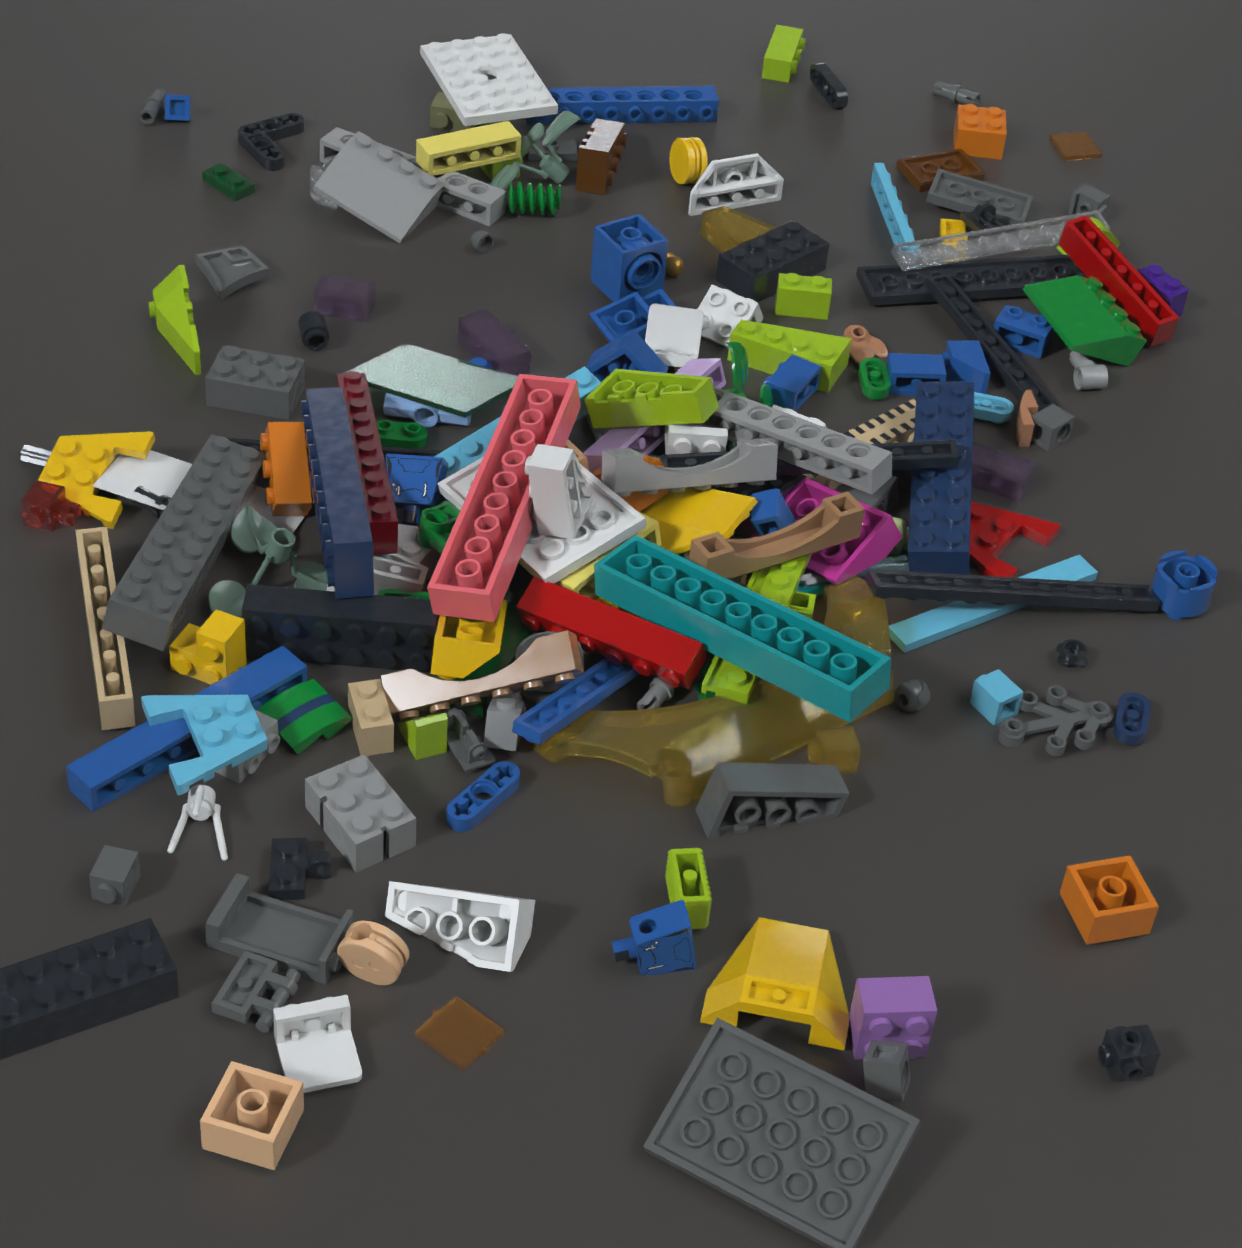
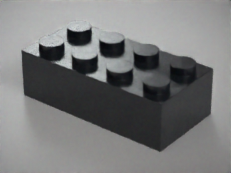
[716,220,830,302]

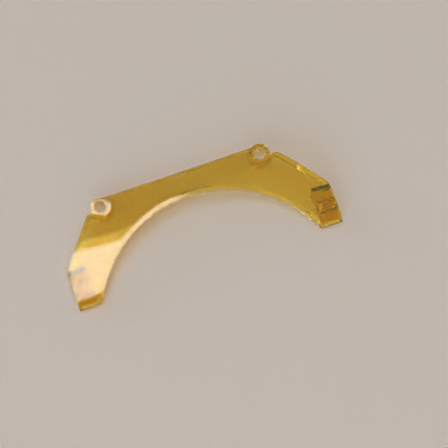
[524,575,895,806]

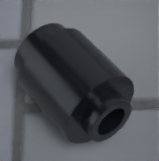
[298,311,329,351]

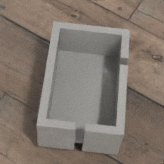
[305,754,416,872]

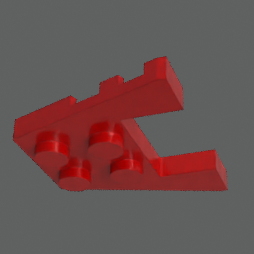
[970,502,1061,578]

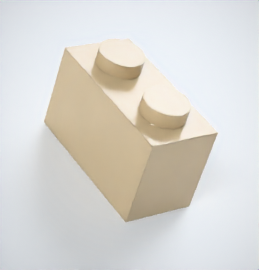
[348,679,394,756]

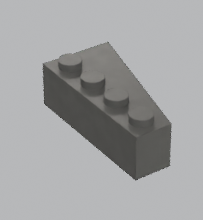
[696,762,850,839]

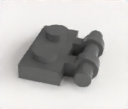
[211,950,301,1033]

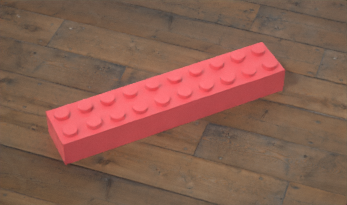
[427,374,581,622]

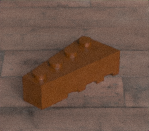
[576,119,628,195]

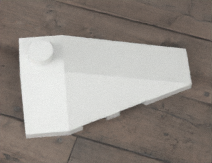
[385,881,535,972]

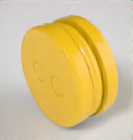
[669,137,708,185]

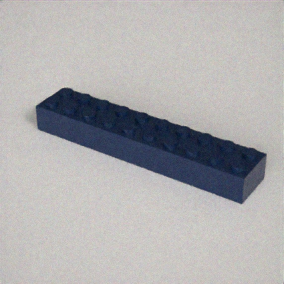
[301,387,374,599]

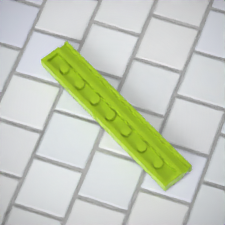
[701,553,812,704]

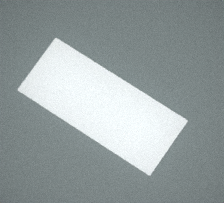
[93,450,313,533]

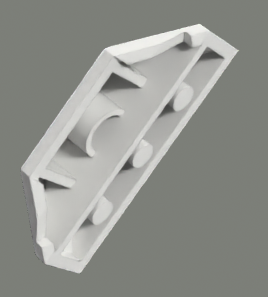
[688,153,784,216]

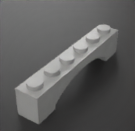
[601,438,778,497]

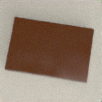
[896,148,985,192]

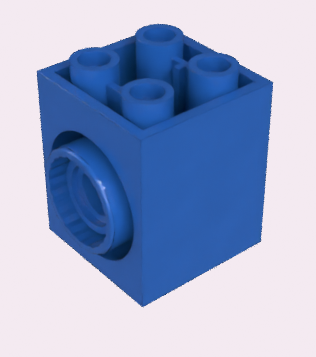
[590,214,668,302]

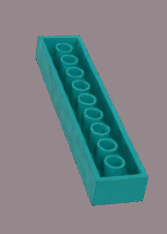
[594,535,891,723]

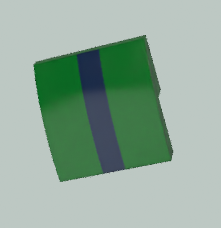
[257,679,352,755]

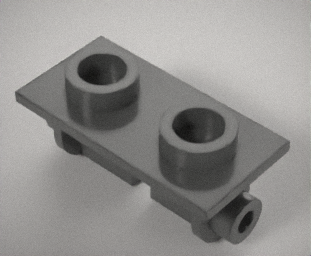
[447,708,496,772]

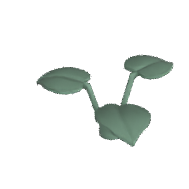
[490,111,581,190]
[208,504,327,618]

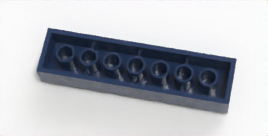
[908,381,975,575]

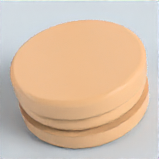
[337,920,409,986]

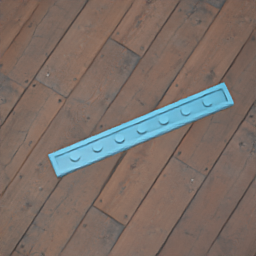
[886,554,1098,653]

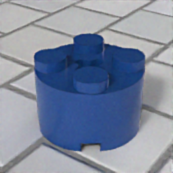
[1151,550,1218,621]

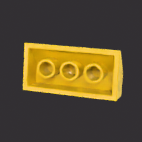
[430,600,508,680]

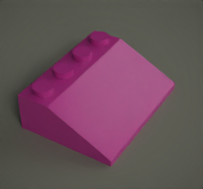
[751,477,902,585]

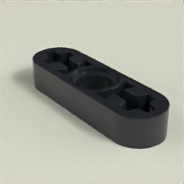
[810,62,848,109]

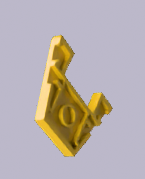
[37,431,155,529]

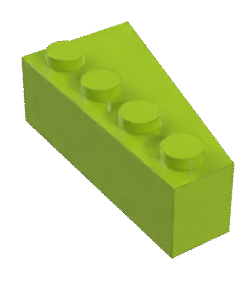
[584,369,719,429]

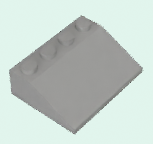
[313,131,445,243]

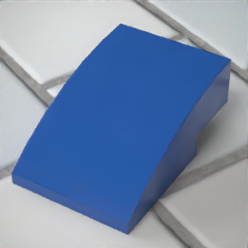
[589,288,676,342]

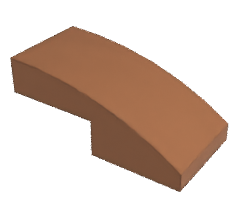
[1015,390,1038,447]

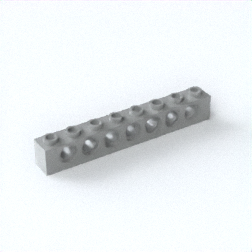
[320,127,507,226]
[689,386,892,494]

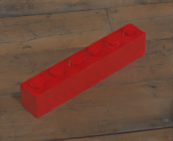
[1058,215,1180,347]
[516,576,707,689]

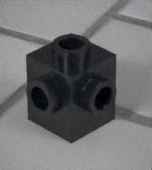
[1098,1024,1161,1081]

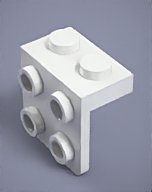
[698,285,763,348]
[645,303,704,371]
[664,424,728,454]
[273,995,362,1093]

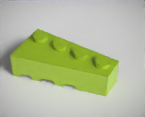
[727,320,852,393]

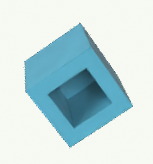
[969,669,1024,726]

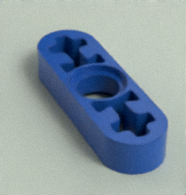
[446,761,520,832]

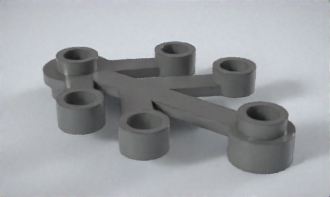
[998,685,1114,756]

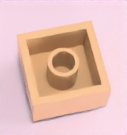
[200,1061,304,1171]

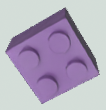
[848,976,937,1060]

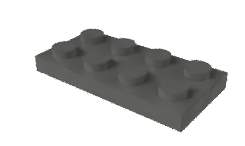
[926,168,1034,230]

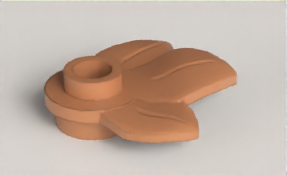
[843,325,888,365]

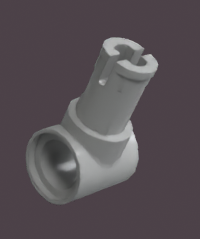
[1069,351,1108,390]

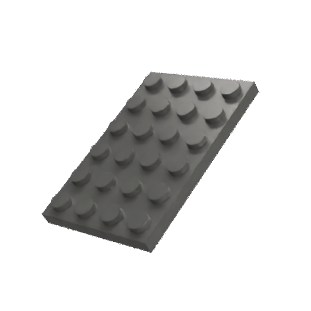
[643,1018,920,1248]

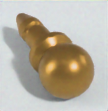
[665,252,684,277]

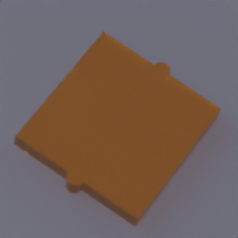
[1049,132,1102,161]
[415,996,504,1071]

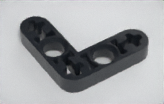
[238,113,304,171]

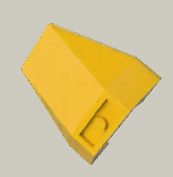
[640,487,758,554]
[700,917,850,1051]

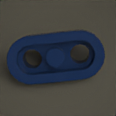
[1113,692,1151,745]

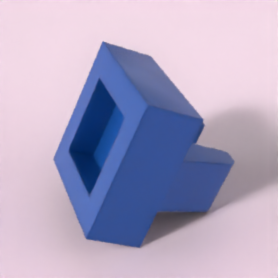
[165,94,191,121]

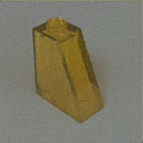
[700,206,777,253]

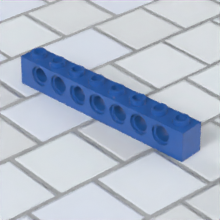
[526,86,719,125]

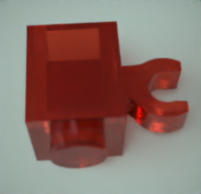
[21,480,81,532]

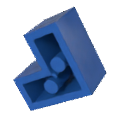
[586,329,668,382]

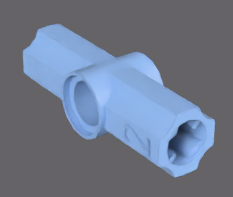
[384,390,472,427]

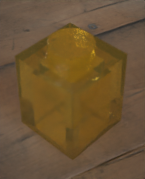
[808,726,861,774]

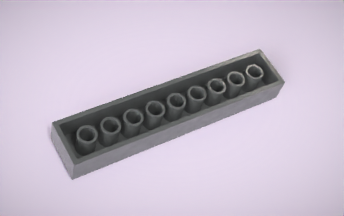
[102,434,266,651]

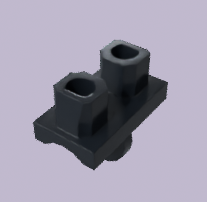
[960,203,1008,249]

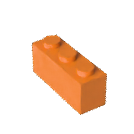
[260,422,312,516]

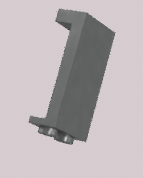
[205,873,355,985]

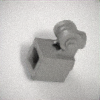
[484,688,526,751]

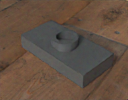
[527,139,578,161]

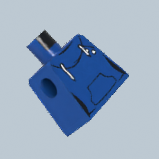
[386,454,448,526]
[611,900,697,976]

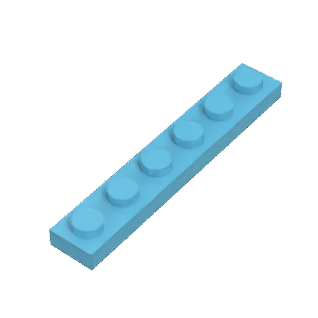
[871,163,919,264]

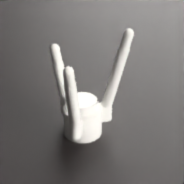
[167,785,228,861]

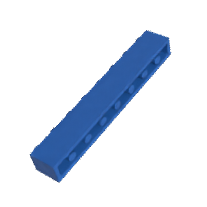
[66,646,308,812]

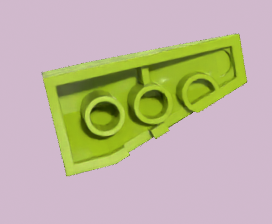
[148,265,201,375]

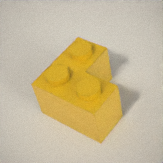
[169,609,247,685]

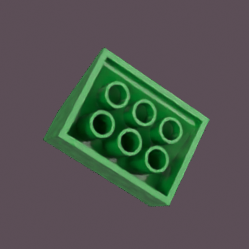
[1022,275,1147,367]

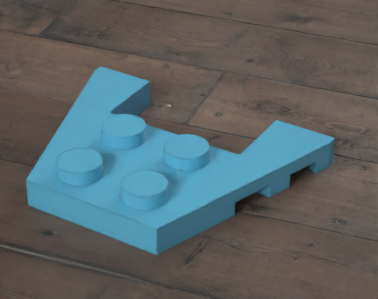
[141,695,268,795]

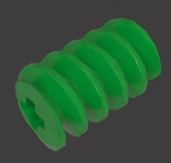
[509,181,561,217]

